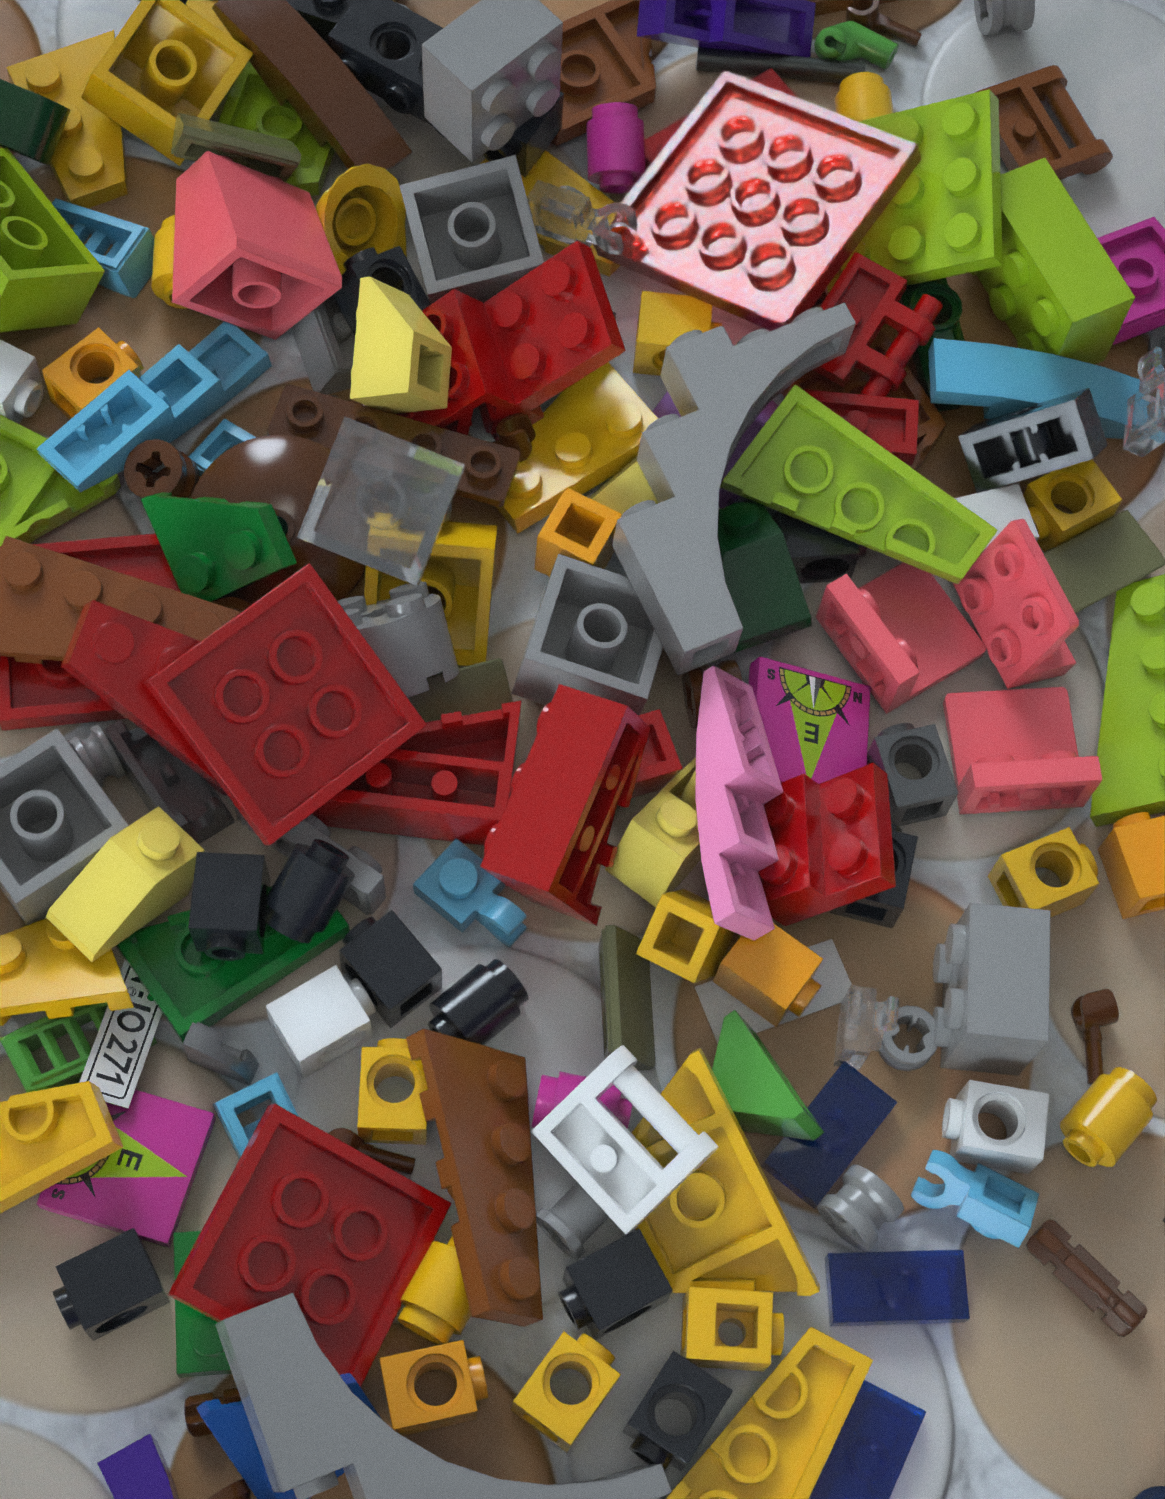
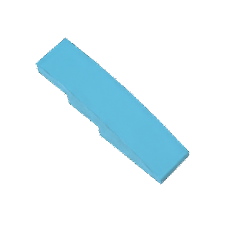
[37,321,272,492]
[928,338,1155,441]

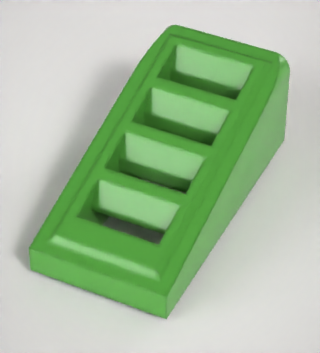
[0,1002,157,1093]

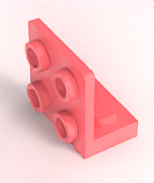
[953,519,1079,689]
[815,562,986,714]
[943,687,1102,814]

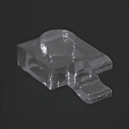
[527,180,638,255]
[1123,346,1165,457]
[833,985,900,1070]

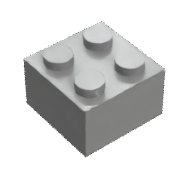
[422,0,563,163]
[399,155,544,304]
[511,554,663,715]
[0,728,129,926]
[932,903,1051,1075]

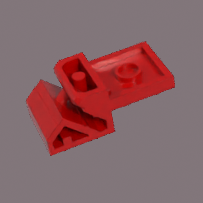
[395,240,626,441]

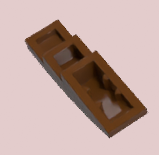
[212,0,413,171]

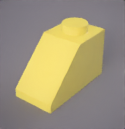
[46,806,205,962]

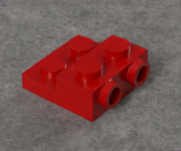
[758,763,896,927]

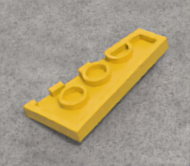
[666,1327,873,1499]

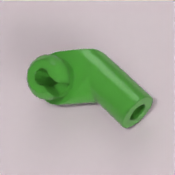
[814,21,899,70]

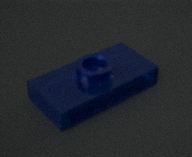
[761,1061,898,1209]
[825,1250,970,1327]
[809,1380,927,1499]

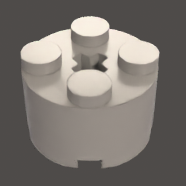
[338,581,459,698]

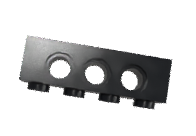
[328,0,564,177]

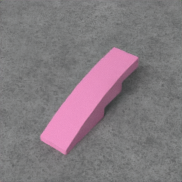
[695,665,783,941]

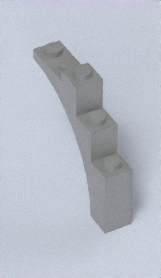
[612,303,856,676]
[215,1293,672,1499]

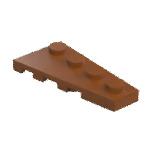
[0,536,240,664]
[406,1028,543,1327]

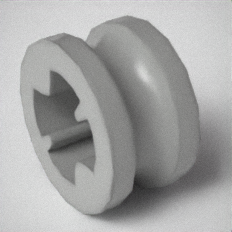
[68,725,126,787]
[876,1005,938,1071]

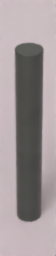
[696,47,865,83]

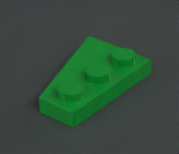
[116,886,350,1043]

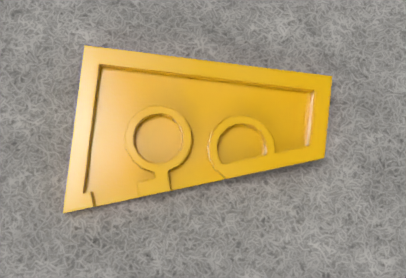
[6,30,128,208]
[0,918,134,1026]

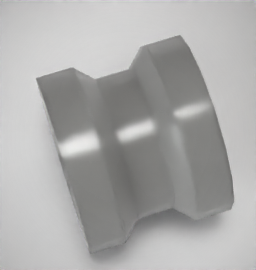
[974,0,1035,35]
[817,1164,904,1252]

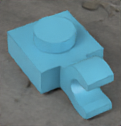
[413,838,527,948]
[911,1150,1039,1248]

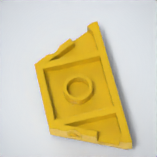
[631,1048,820,1296]

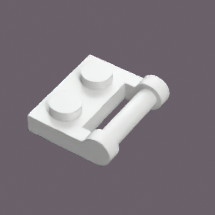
[531,1045,719,1235]

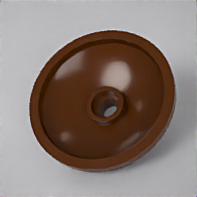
[191,435,373,604]

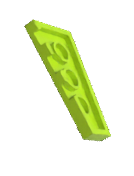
[720,384,998,585]
[1090,574,1165,827]

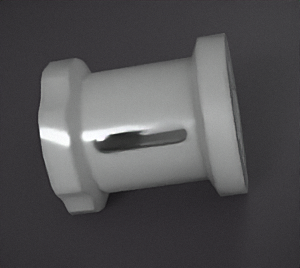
[536,1181,609,1260]

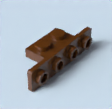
[267,385,520,507]

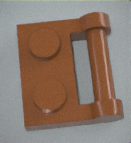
[975,65,1113,180]

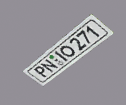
[79,926,162,1109]

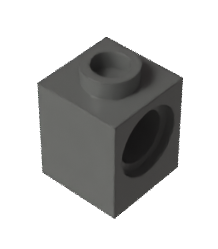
[867,723,958,826]

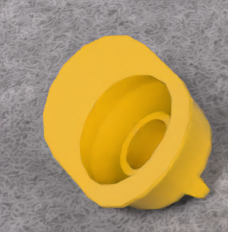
[316,164,407,275]

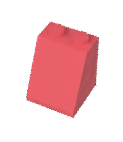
[172,151,342,340]

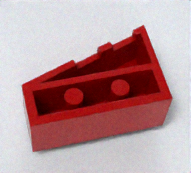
[61,600,228,796]
[480,684,650,926]
[312,700,522,846]

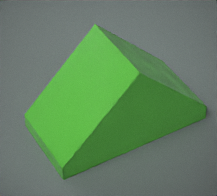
[712,1010,825,1141]

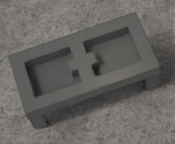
[104,720,235,844]

